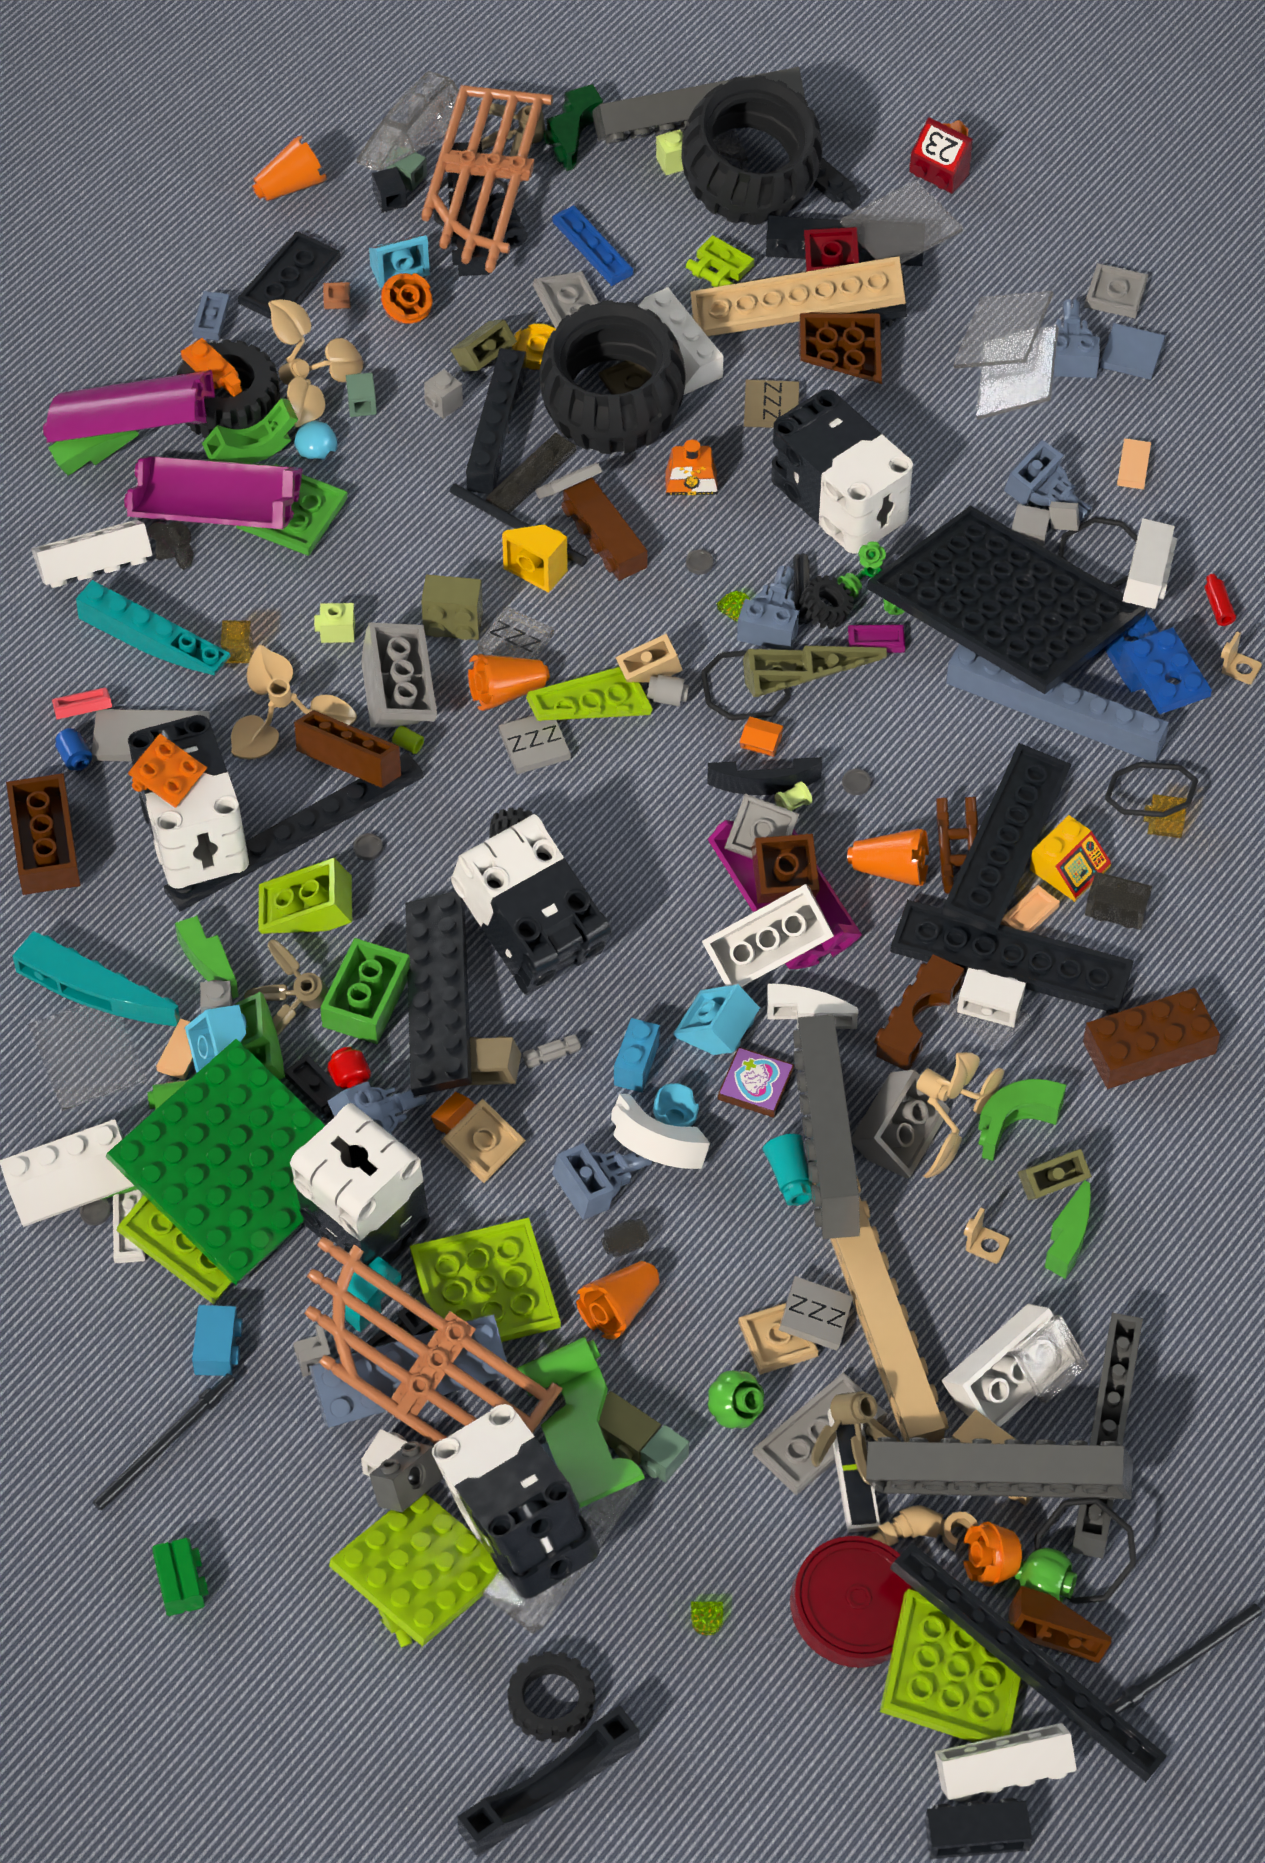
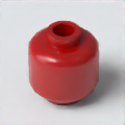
[327,1047,371,1090]

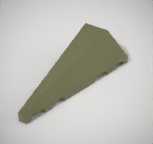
[743,646,887,697]

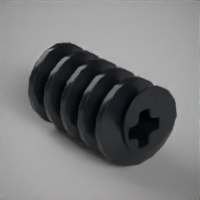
[484,193,528,249]

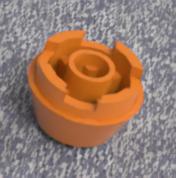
[381,273,433,324]
[963,1522,1022,1587]

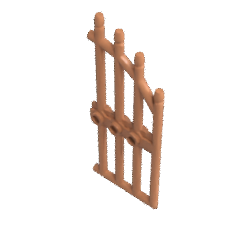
[421,85,553,273]
[304,1237,562,1444]

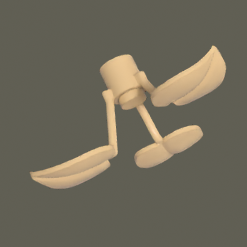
[268,300,363,428]
[231,645,357,759]
[916,1052,1004,1178]

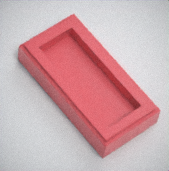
[52,687,112,719]

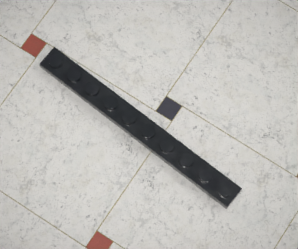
[164,752,424,912]
[890,1543,1167,1782]

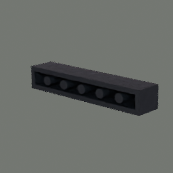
[766,215,925,266]

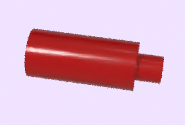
[1204,574,1236,626]

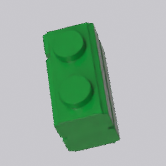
[152,1538,209,1616]

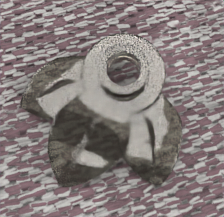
[146,521,194,570]

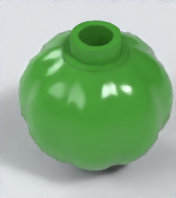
[708,1370,764,1429]
[1015,1548,1077,1602]

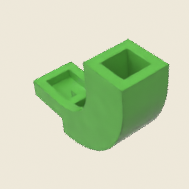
[202,398,298,464]
[978,1079,1066,1161]

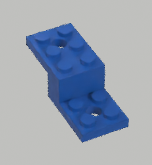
[1104,611,1212,714]

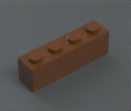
[561,477,648,581]
[294,710,401,788]

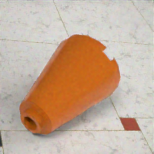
[252,135,327,201]
[468,654,550,711]
[847,828,929,886]
[576,1261,660,1340]

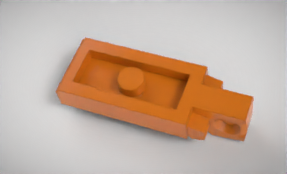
[181,338,242,397]

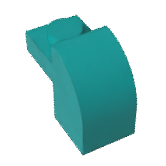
[345,1256,402,1333]

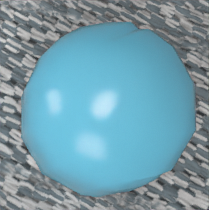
[294,420,338,459]
[653,1083,699,1127]

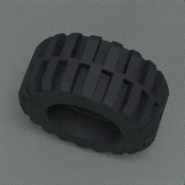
[177,340,280,438]

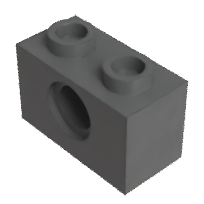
[369,1441,443,1512]

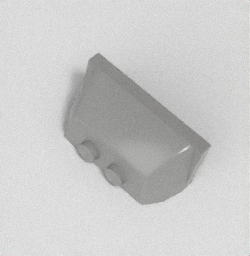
[361,622,437,728]

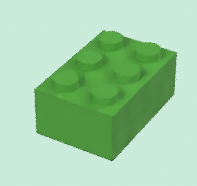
[320,938,410,1044]

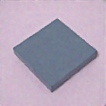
[1100,323,1165,380]

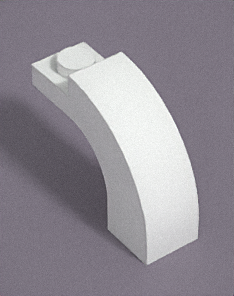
[611,1094,710,1169]

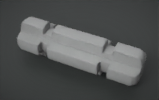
[523,1034,581,1068]

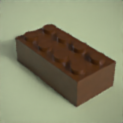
[6,773,81,895]
[1083,988,1220,1089]

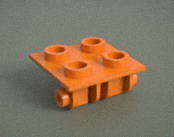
[127,734,207,808]

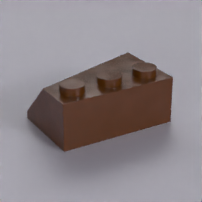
[798,313,882,384]

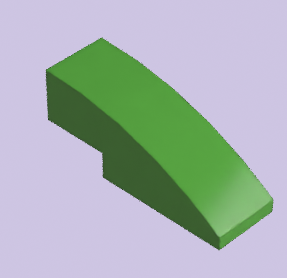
[48,430,139,476]
[175,916,239,999]
[236,992,285,1080]
[1045,1180,1091,1279]

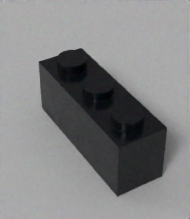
[925,1798,1032,1859]

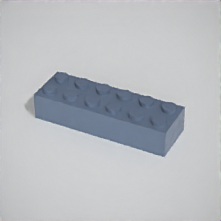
[309,1314,507,1428]

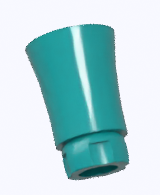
[762,1134,812,1206]

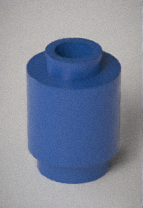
[55,728,92,771]

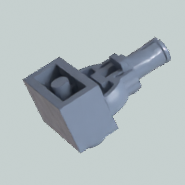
[1043,299,1099,378]
[1004,440,1093,522]
[737,566,799,650]
[328,1081,427,1135]
[552,1143,652,1220]

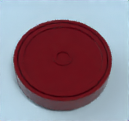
[790,1536,917,1668]

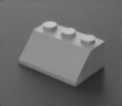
[851,1070,950,1178]

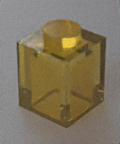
[221,620,253,663]
[1143,794,1187,838]

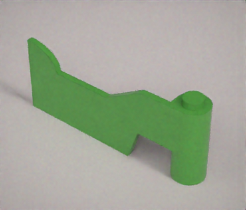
[517,1337,645,1508]

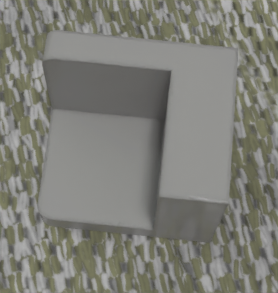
[293,1325,331,1377]

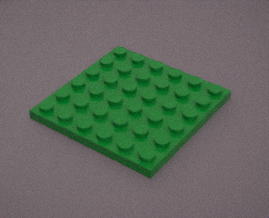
[106,1039,326,1285]

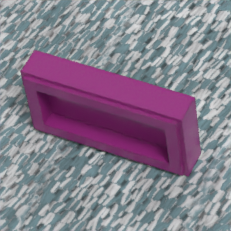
[848,625,905,653]

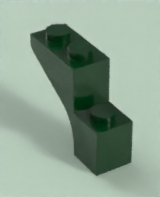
[544,84,603,171]

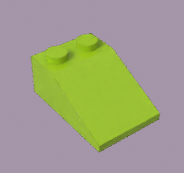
[258,858,352,934]

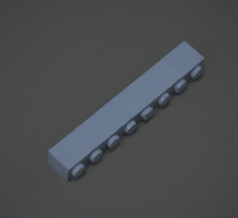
[946,644,1169,763]

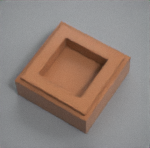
[323,282,351,309]

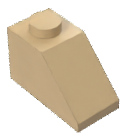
[615,634,683,682]

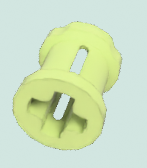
[774,781,812,811]

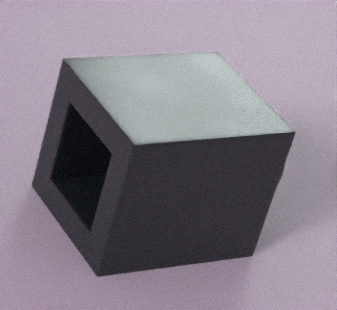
[372,167,407,213]

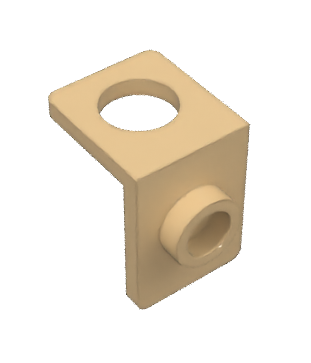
[1221,631,1262,685]
[964,1207,1010,1264]

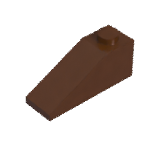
[1009,1586,1112,1663]

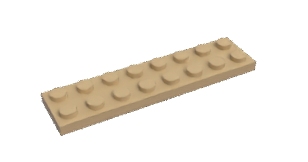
[691,256,906,337]

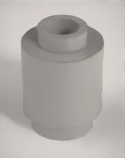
[647,674,689,707]

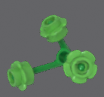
[837,541,905,615]

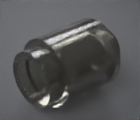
[601,1219,649,1258]

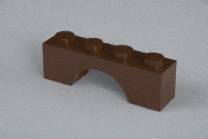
[874,954,964,1071]

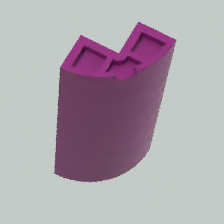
[43,370,215,444]
[124,455,302,529]
[708,820,862,969]

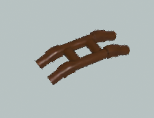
[936,797,978,894]

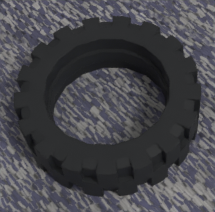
[508,1651,595,1742]

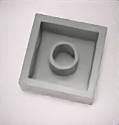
[1012,504,1050,547]

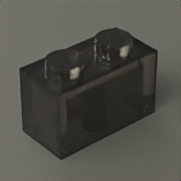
[1085,872,1152,930]

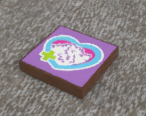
[718,1047,794,1118]

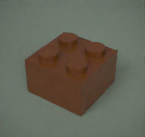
[751,834,820,904]

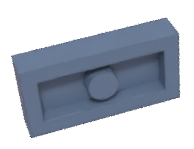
[192,291,230,341]

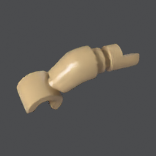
[868,1505,978,1552]

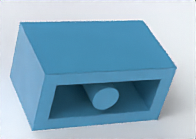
[614,1018,660,1093]
[192,1305,243,1376]

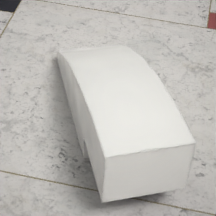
[767,984,858,1029]

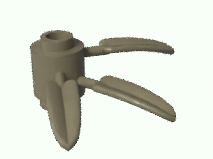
[477,103,546,157]
[244,939,329,1036]
[811,1391,902,1485]

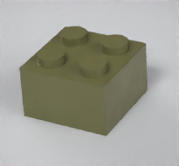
[421,574,483,640]

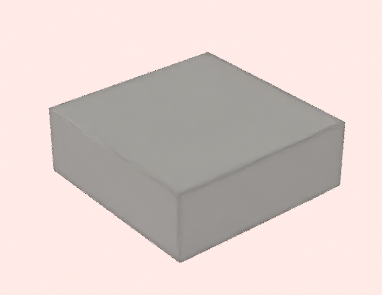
[1049,501,1080,531]

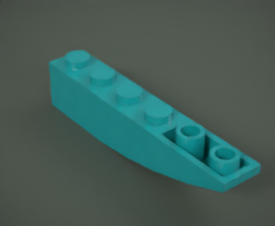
[76,580,231,676]
[12,931,180,1026]

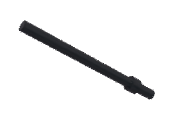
[450,483,588,567]
[93,1373,236,1511]
[1108,1604,1262,1714]

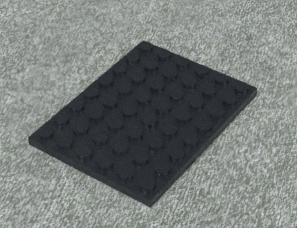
[867,505,1147,694]

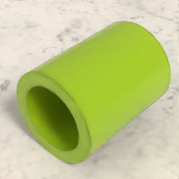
[392,726,424,754]

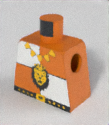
[665,439,718,495]

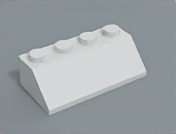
[638,287,723,395]
[31,520,153,588]
[702,884,834,987]
[0,1119,134,1227]
[942,1304,1077,1427]

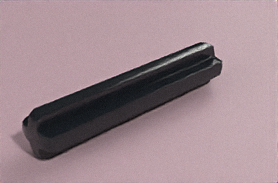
[793,553,811,625]

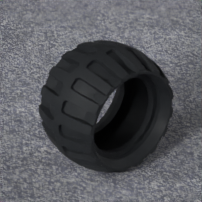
[681,75,823,225]
[540,300,686,454]

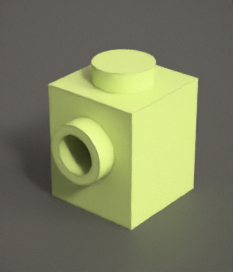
[656,129,683,175]
[314,603,355,643]

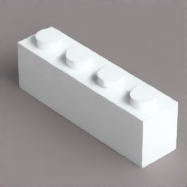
[1123,518,1177,609]
[935,1723,1077,1801]

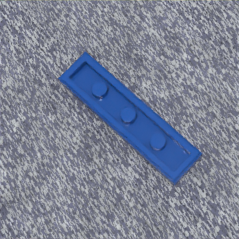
[552,205,633,286]

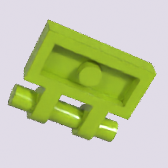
[686,235,754,287]

